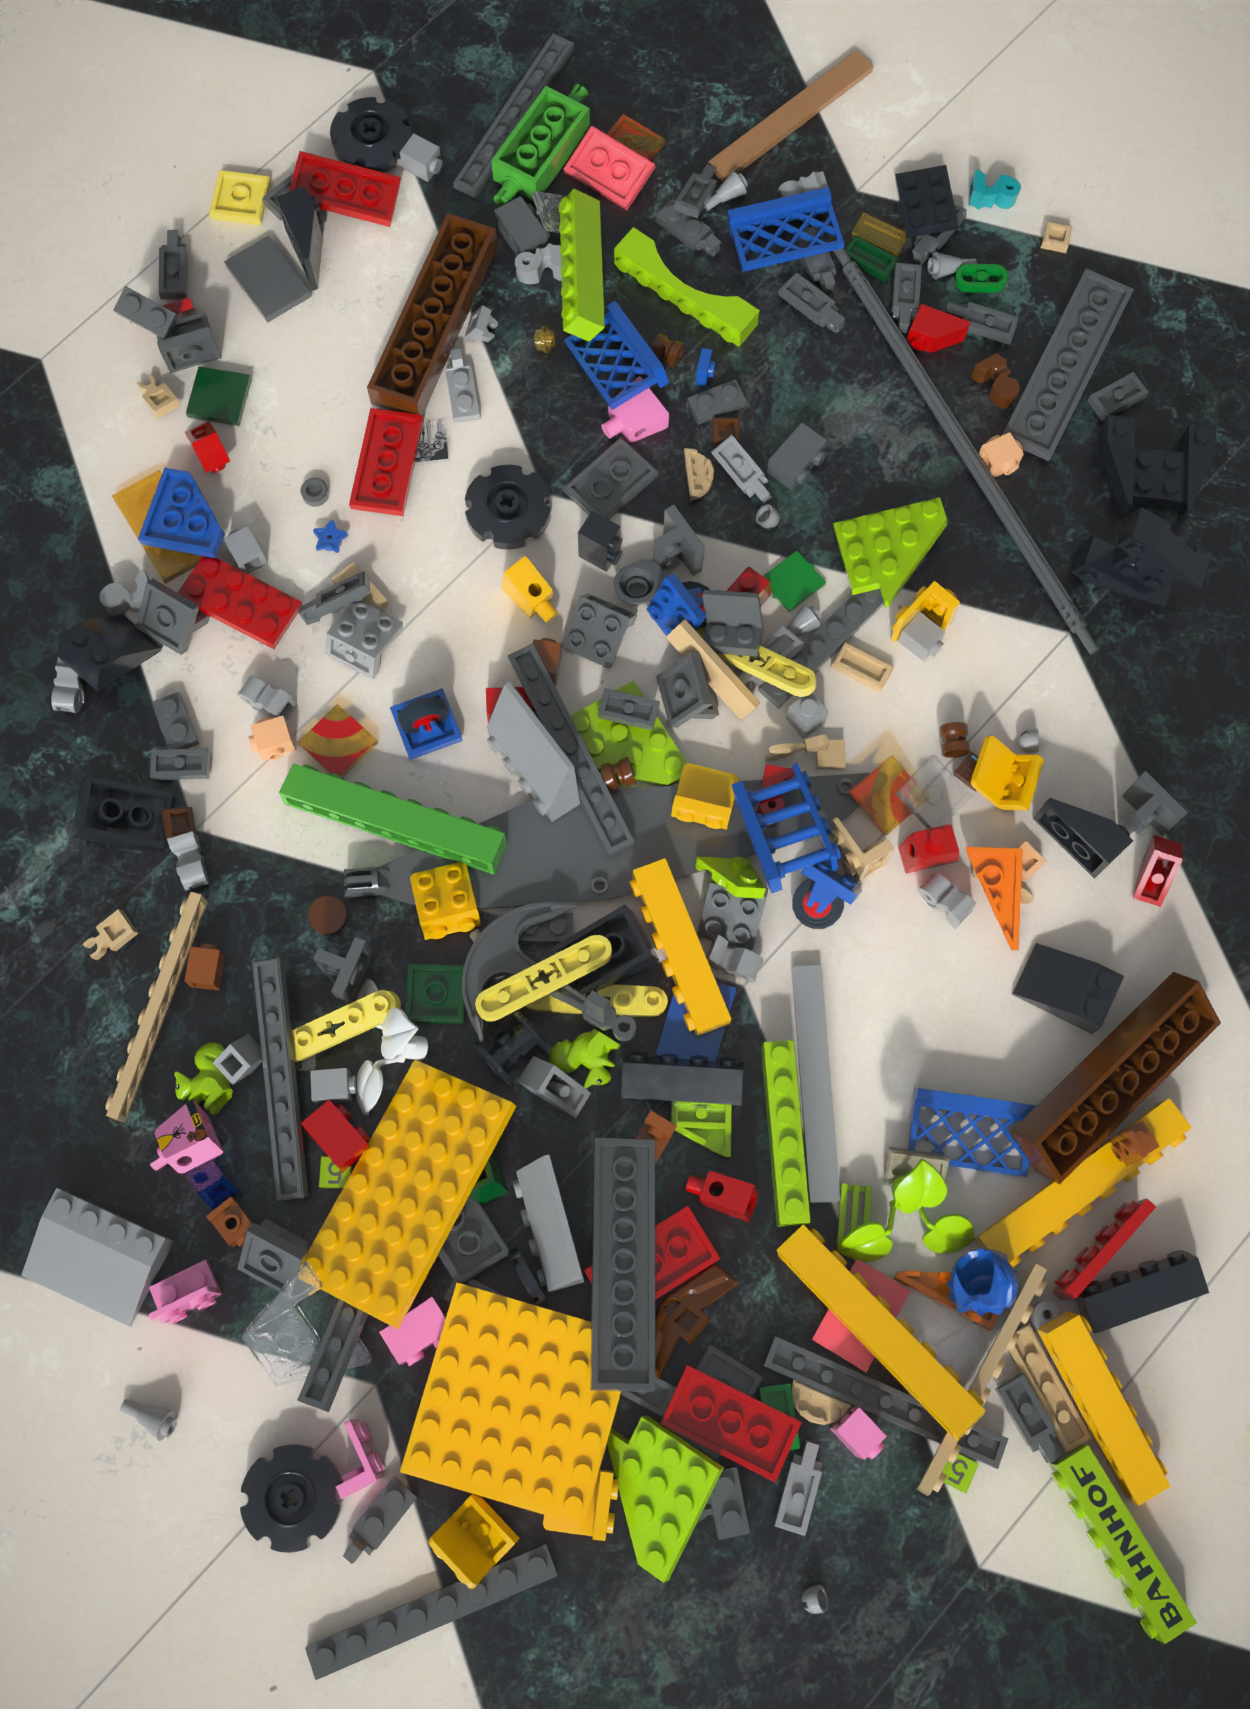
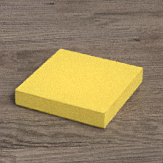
[209,170,271,225]

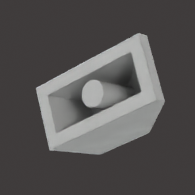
[518,1056,591,1118]

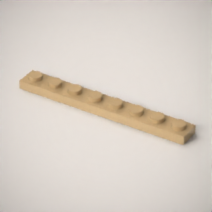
[106,892,208,1123]
[917,1263,1048,1496]

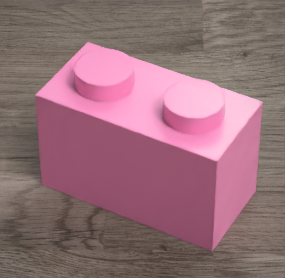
[379,1297,446,1366]
[830,1406,887,1460]

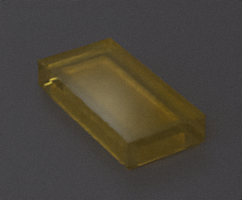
[851,213,908,257]

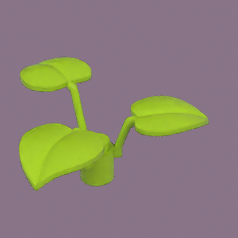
[837,1158,975,1262]

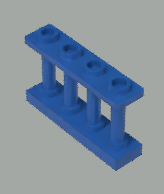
[731,763,841,893]

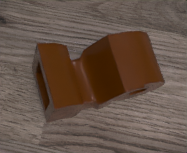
[971,353,1019,409]

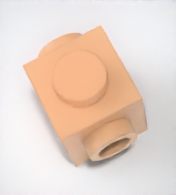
[979,432,1024,478]
[249,716,296,760]

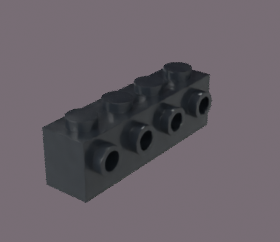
[621,1052,744,1105]
[1076,1250,1210,1334]

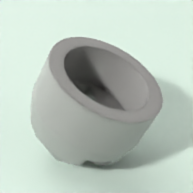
[756,504,780,529]
[1019,729,1038,752]
[801,1585,828,1614]

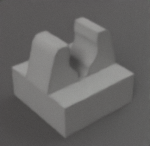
[464,305,498,342]

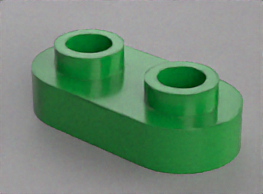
[954,264,1008,293]

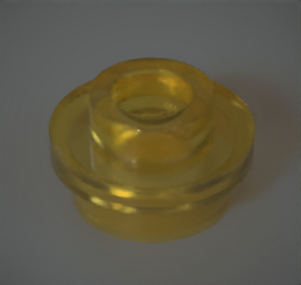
[534,326,555,353]

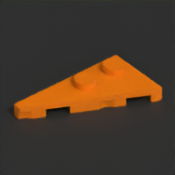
[966,847,1023,950]
[893,1270,999,1331]

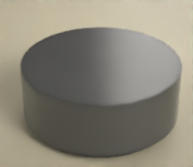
[301,478,329,507]

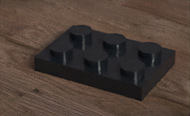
[895,165,958,238]

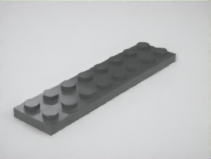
[1002,269,1134,461]
[590,1138,655,1392]

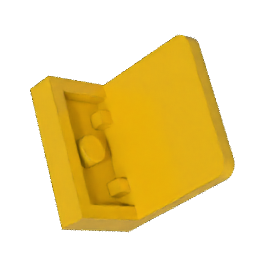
[891,581,960,642]
[971,735,1045,811]
[671,763,739,830]
[410,862,482,940]
[543,1469,619,1541]
[428,1494,520,1589]

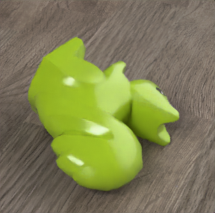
[549,1029,620,1088]
[174,1042,233,1115]

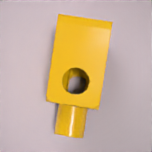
[501,556,559,623]

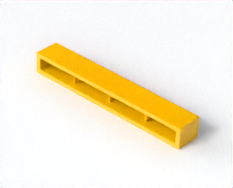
[973,1098,1192,1267]
[777,1225,985,1442]

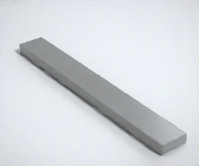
[791,965,840,1203]

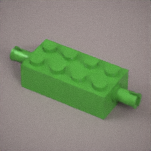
[491,84,590,206]

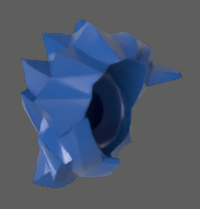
[946,1248,1018,1316]

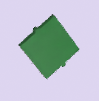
[763,551,826,612]

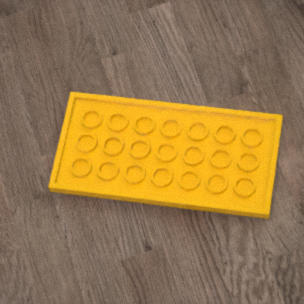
[298,1060,516,1329]

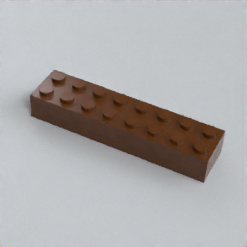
[367,213,498,415]
[1011,972,1221,1185]

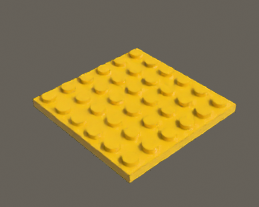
[400,1282,621,1526]

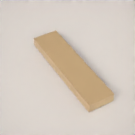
[666,620,760,720]
[1007,1323,1093,1453]

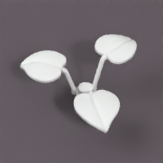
[356,979,428,1116]

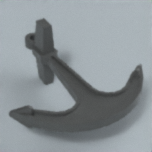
[462,901,636,1044]

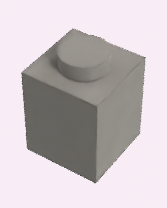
[400,133,442,182]
[223,526,267,574]
[898,611,945,662]
[786,692,828,739]
[213,1034,262,1085]
[311,1068,357,1105]

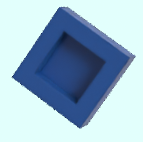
[696,348,716,387]

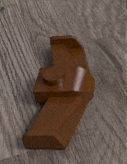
[655,1263,739,1379]

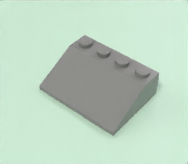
[487,681,580,822]
[513,1155,584,1293]
[21,1188,174,1327]

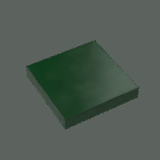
[186,366,252,426]
[405,963,465,1024]

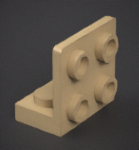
[828,817,894,882]

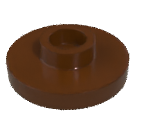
[308,896,347,935]

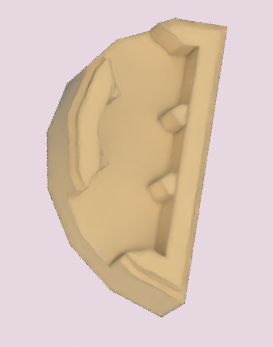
[684,448,714,501]
[791,1379,852,1425]

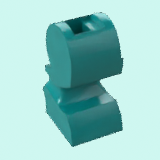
[968,169,1021,210]

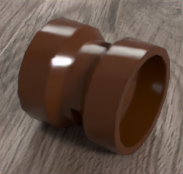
[651,333,685,368]
[939,722,970,758]
[601,757,636,792]

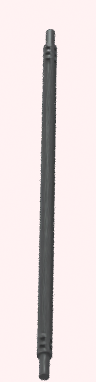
[833,248,1099,655]

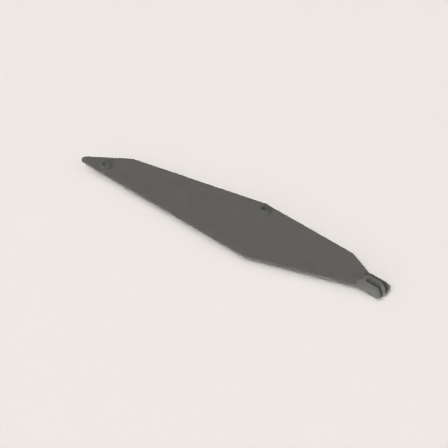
[344,772,887,909]

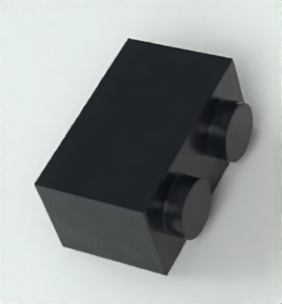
[578,511,623,572]

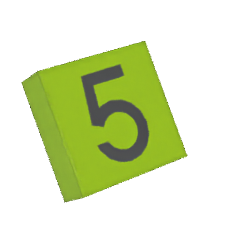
[319,1157,352,1189]
[942,1454,979,1494]

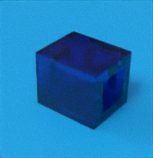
[186,1158,239,1210]

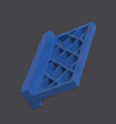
[728,187,844,272]
[564,301,669,410]
[908,1087,1037,1177]

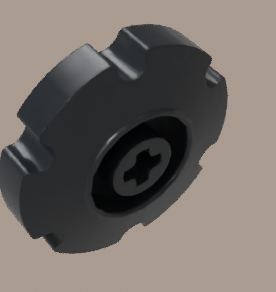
[330,97,412,173]
[465,465,551,550]
[240,1444,343,1553]

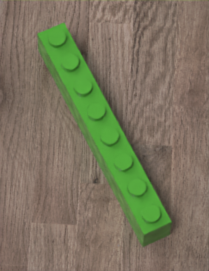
[279,763,507,875]

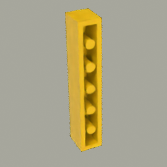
[629,858,732,1037]
[1037,1311,1171,1506]

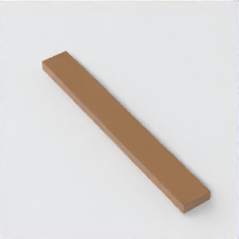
[708,50,874,182]

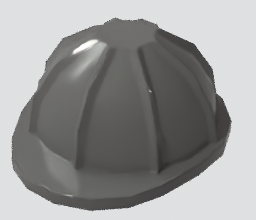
[613,560,664,606]

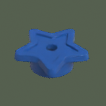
[313,520,348,553]

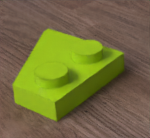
[695,856,766,899]
[671,1101,732,1158]

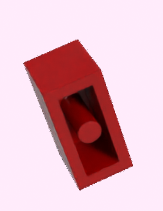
[301,1100,370,1173]

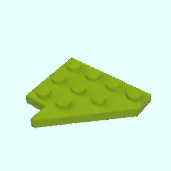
[833,497,947,608]
[571,680,687,787]
[607,1415,724,1583]

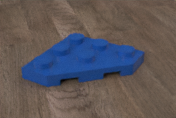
[138,468,225,558]

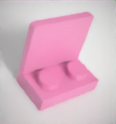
[149,1260,222,1324]
[336,1419,386,1499]

